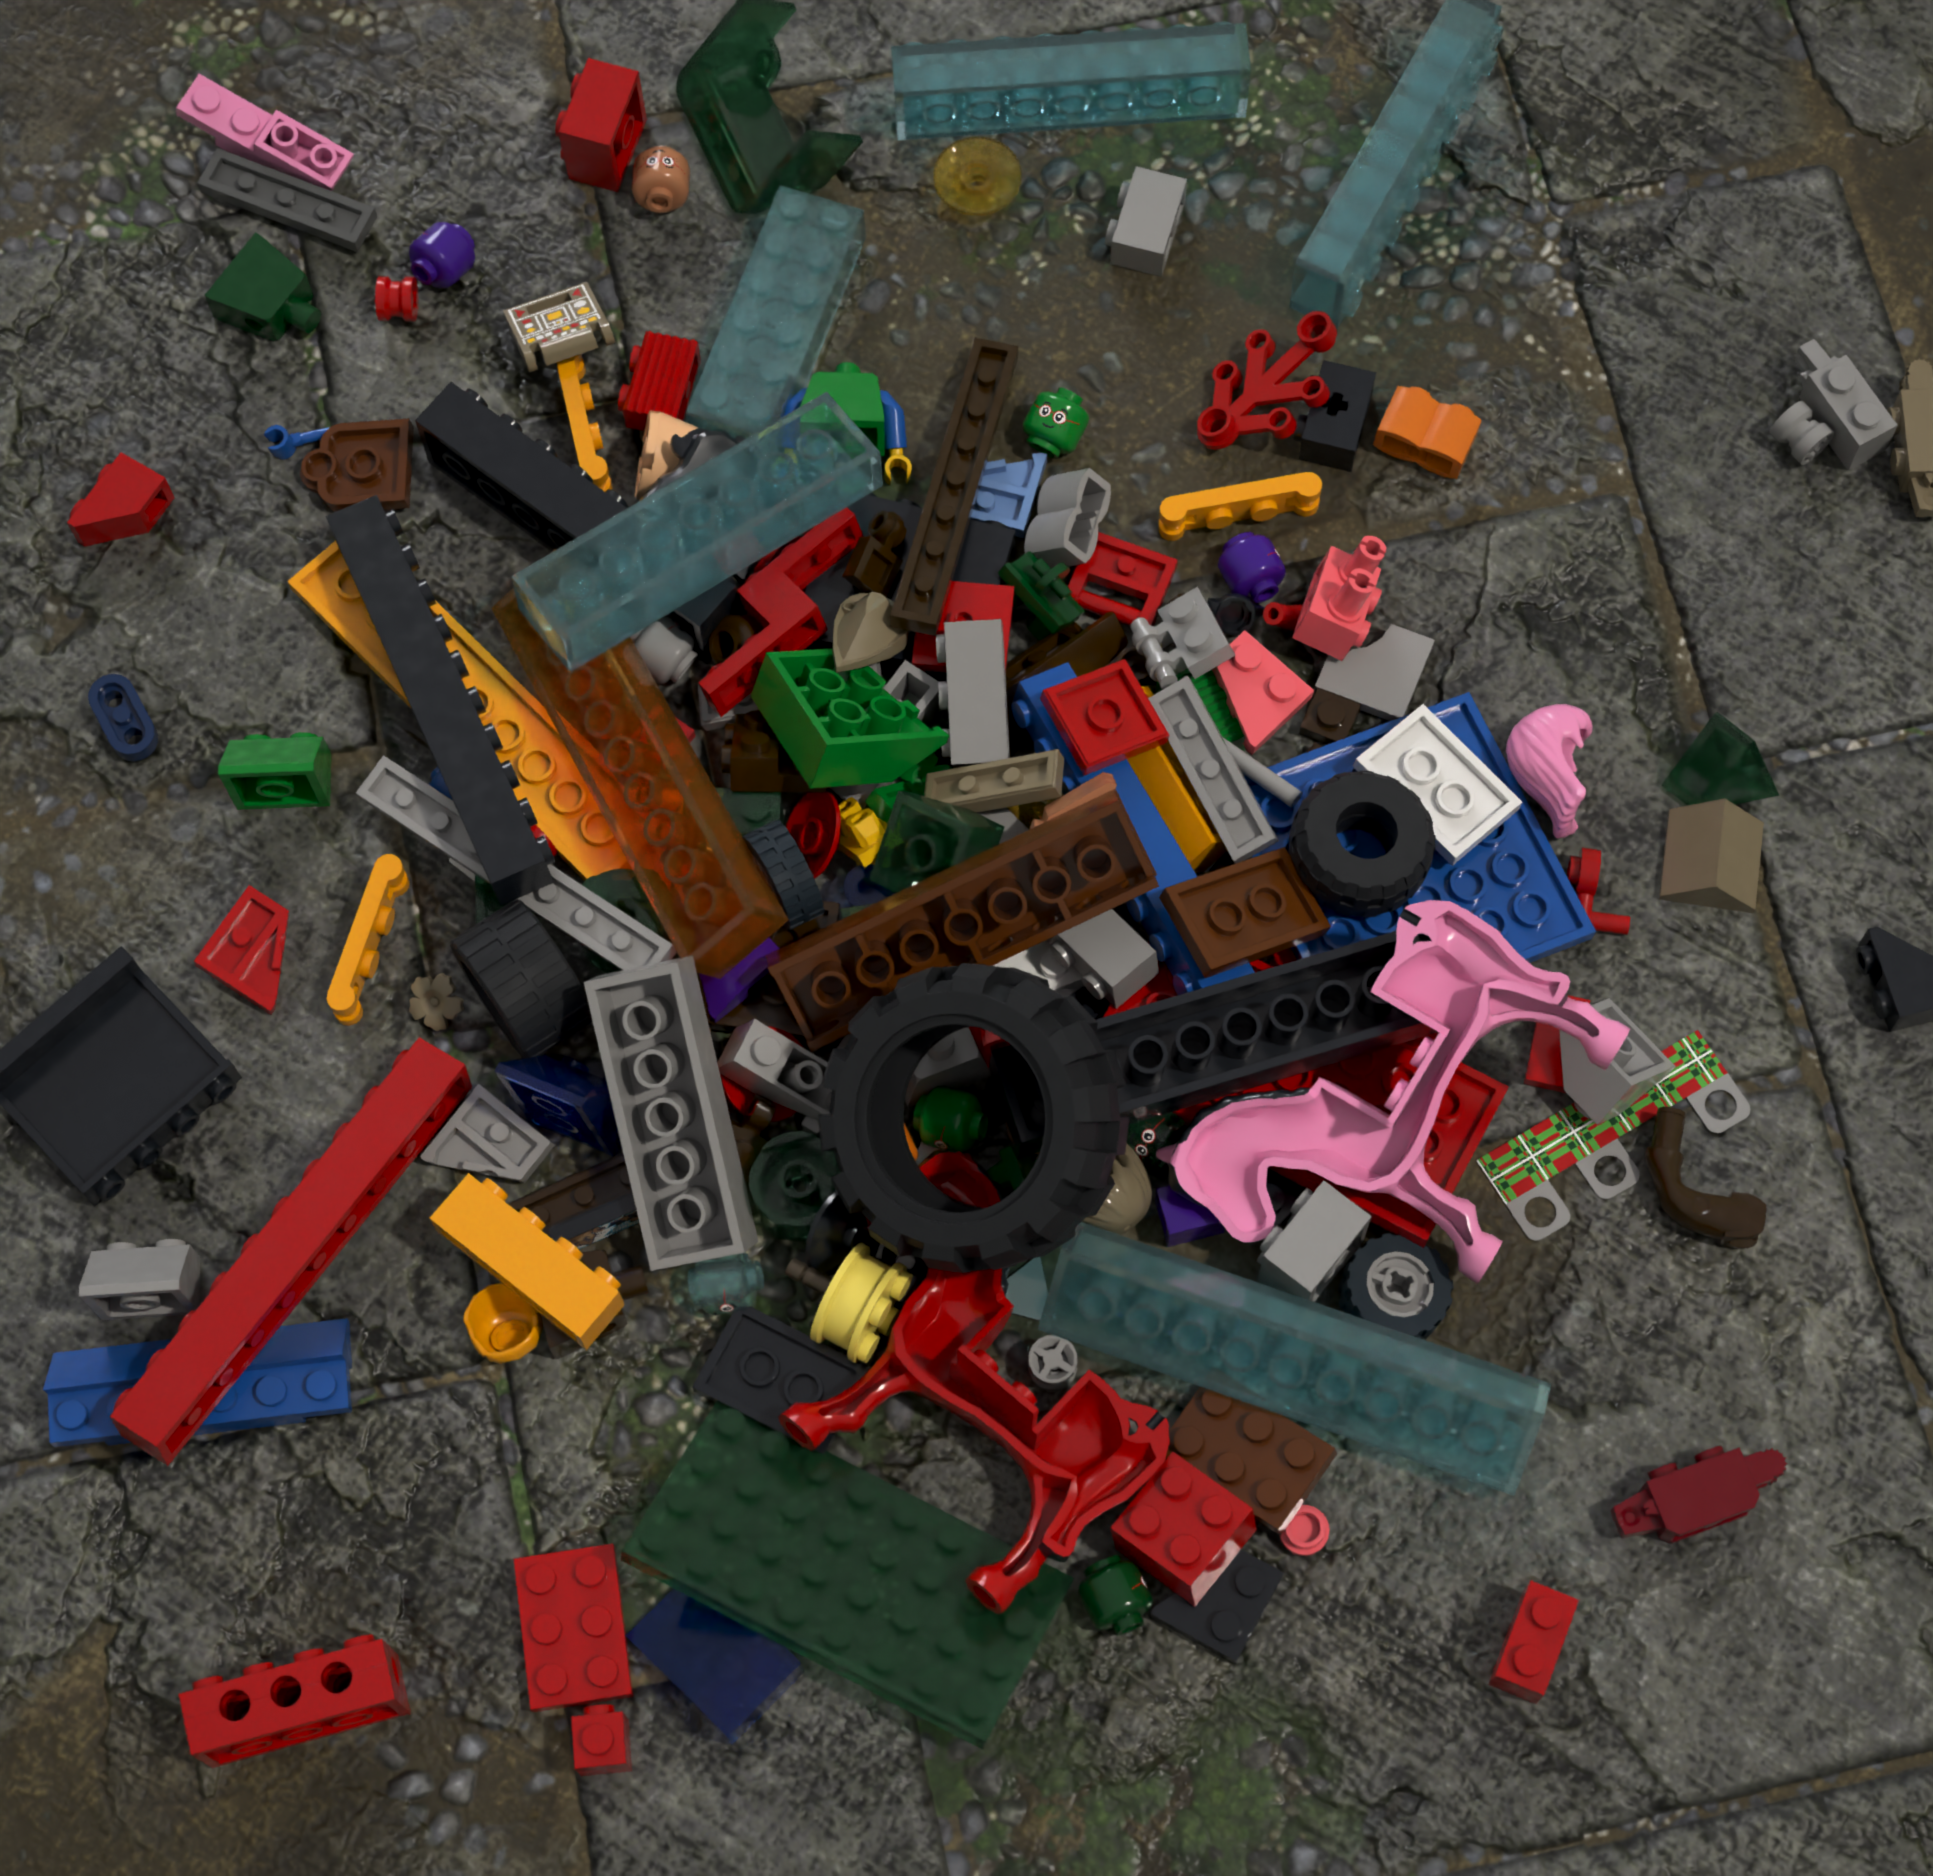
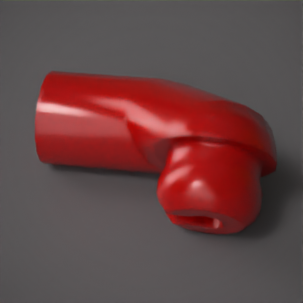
[1263,602,1303,631]

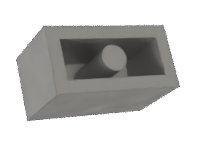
[1105,166,1187,277]

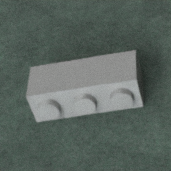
[936,619,1010,768]

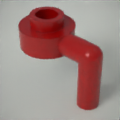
[1567,847,1630,935]

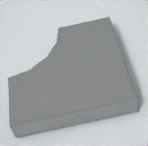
[1314,624,1435,721]

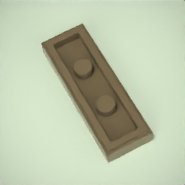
[922,749,1064,821]

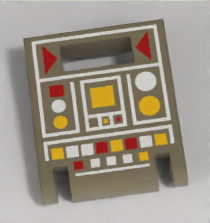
[503,282,615,373]

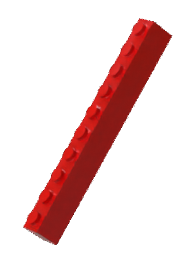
[110,1037,472,1466]

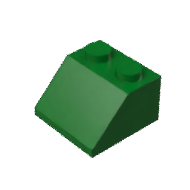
[218,732,331,810]

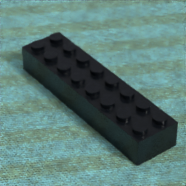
[415,382,740,664]

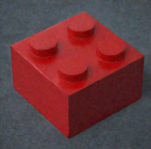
[555,58,647,192]
[1110,1451,1257,1607]

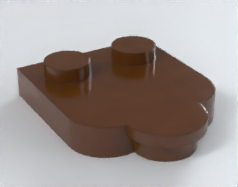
[300,418,414,512]

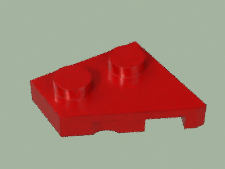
[194,885,289,1015]

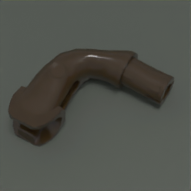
[1644,1107,1767,1249]

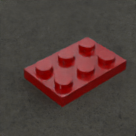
[514,1543,634,1712]

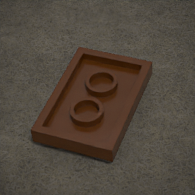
[1159,847,1331,978]
[1165,1371,1337,1536]

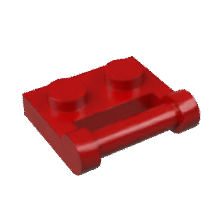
[1068,532,1178,626]

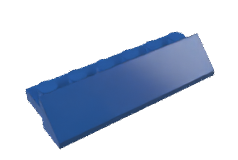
[43,1318,352,1447]

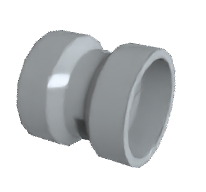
[1769,401,1835,465]

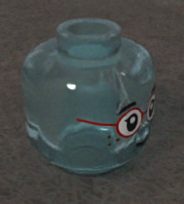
[688,1252,764,1315]

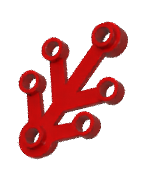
[1197,311,1337,450]

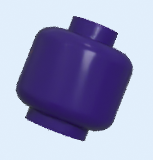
[409,222,475,289]
[1218,532,1286,603]

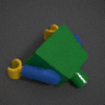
[770,362,912,485]

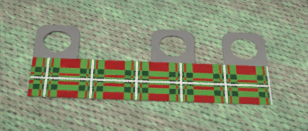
[1476,1030,1751,1241]

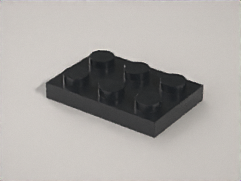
[692,1301,871,1459]

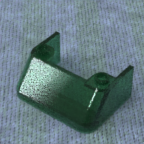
[676,0,863,214]

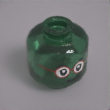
[1127,1112,1187,1170]

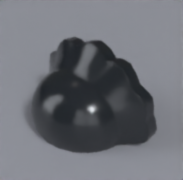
[1207,593,1265,635]

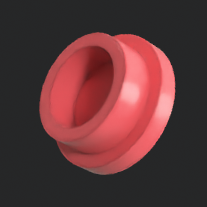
[1279,1505,1330,1556]

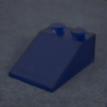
[494,1055,621,1157]
[626,1564,804,1745]

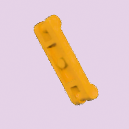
[556,354,612,492]
[1158,472,1322,541]
[326,854,410,1026]

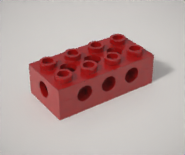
[179,1635,411,1768]

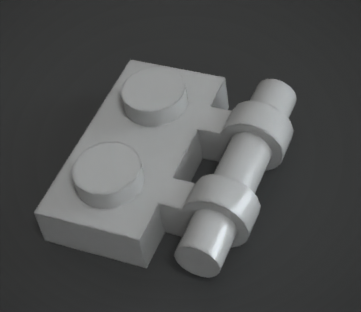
[1130,586,1236,689]

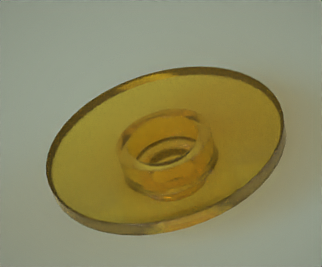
[933,136,1022,216]

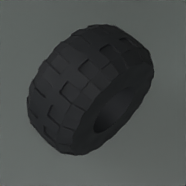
[1288,770,1436,918]

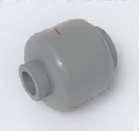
[627,615,698,684]

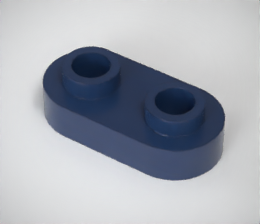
[88,674,158,761]

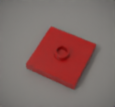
[912,581,1014,674]
[1040,659,1170,776]

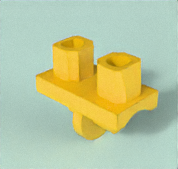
[837,797,904,877]

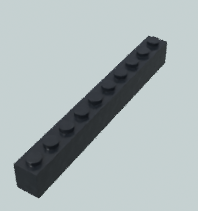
[325,495,556,906]

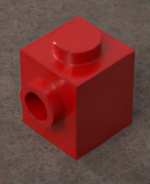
[571,1704,632,1776]

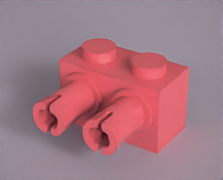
[1292,536,1386,661]

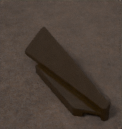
[935,612,1128,769]

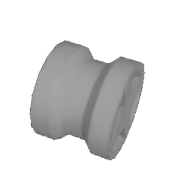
[1028,1335,1078,1392]

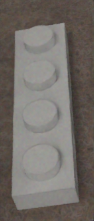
[1148,676,1279,863]

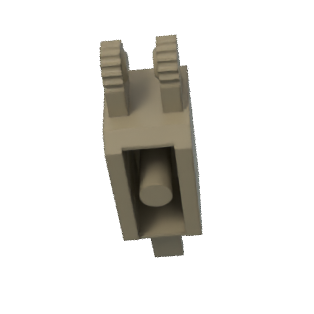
[1887,358,1933,518]

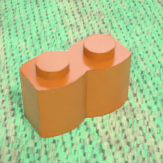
[1373,386,1482,479]

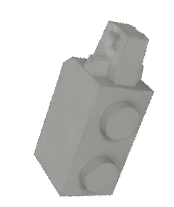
[1794,339,1898,471]

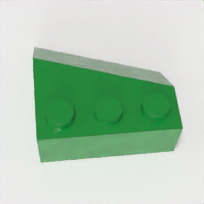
[751,649,949,789]

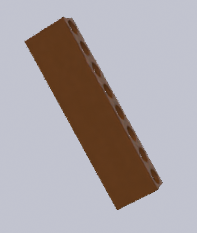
[765,788,1159,1052]

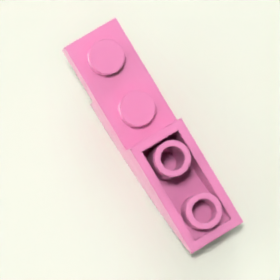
[176,74,354,191]

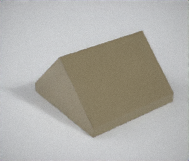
[1659,798,1764,913]

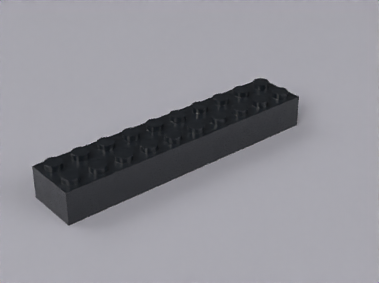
[989,931,1438,1158]

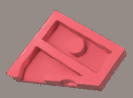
[1212,630,1314,755]

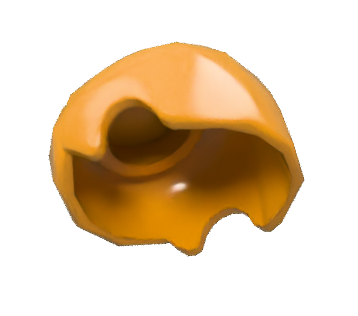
[463,1283,543,1364]

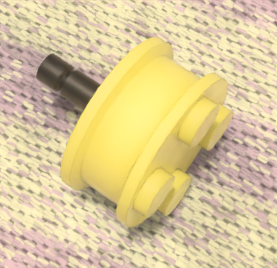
[785,1243,913,1363]

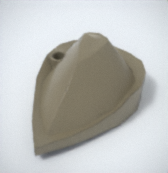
[832,592,910,673]

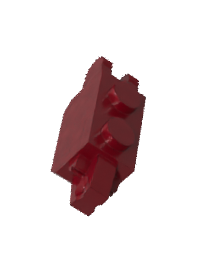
[1610,1446,1788,1544]

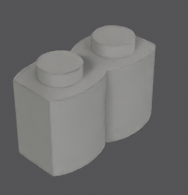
[1025,468,1111,569]

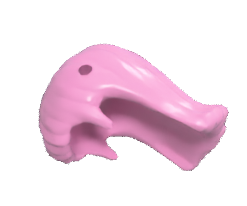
[1506,704,1593,839]

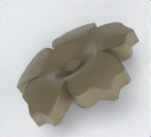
[409,973,464,1031]

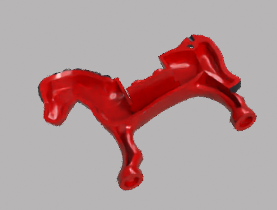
[778,1149,1170,1614]

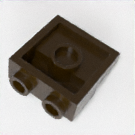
[721,710,826,793]

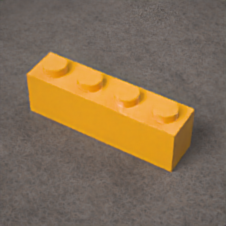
[1127,686,1228,873]
[429,1173,625,1350]

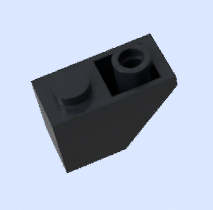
[1856,927,1933,1032]

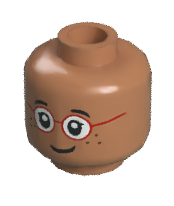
[631,146,690,213]

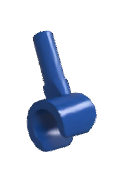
[264,425,329,460]

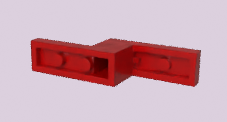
[698,504,864,717]

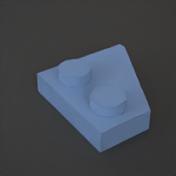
[971,452,1047,538]

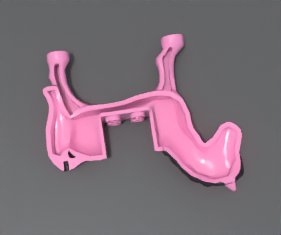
[1156,900,1631,1284]

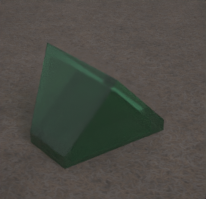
[1662,712,1779,806]

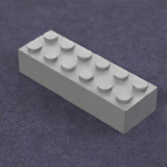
[584,955,759,1271]

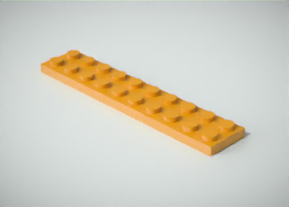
[287,540,668,895]

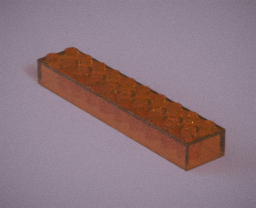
[491,549,789,979]

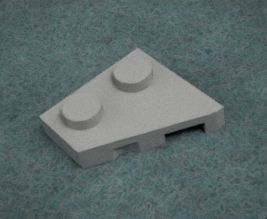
[420,1084,555,1183]

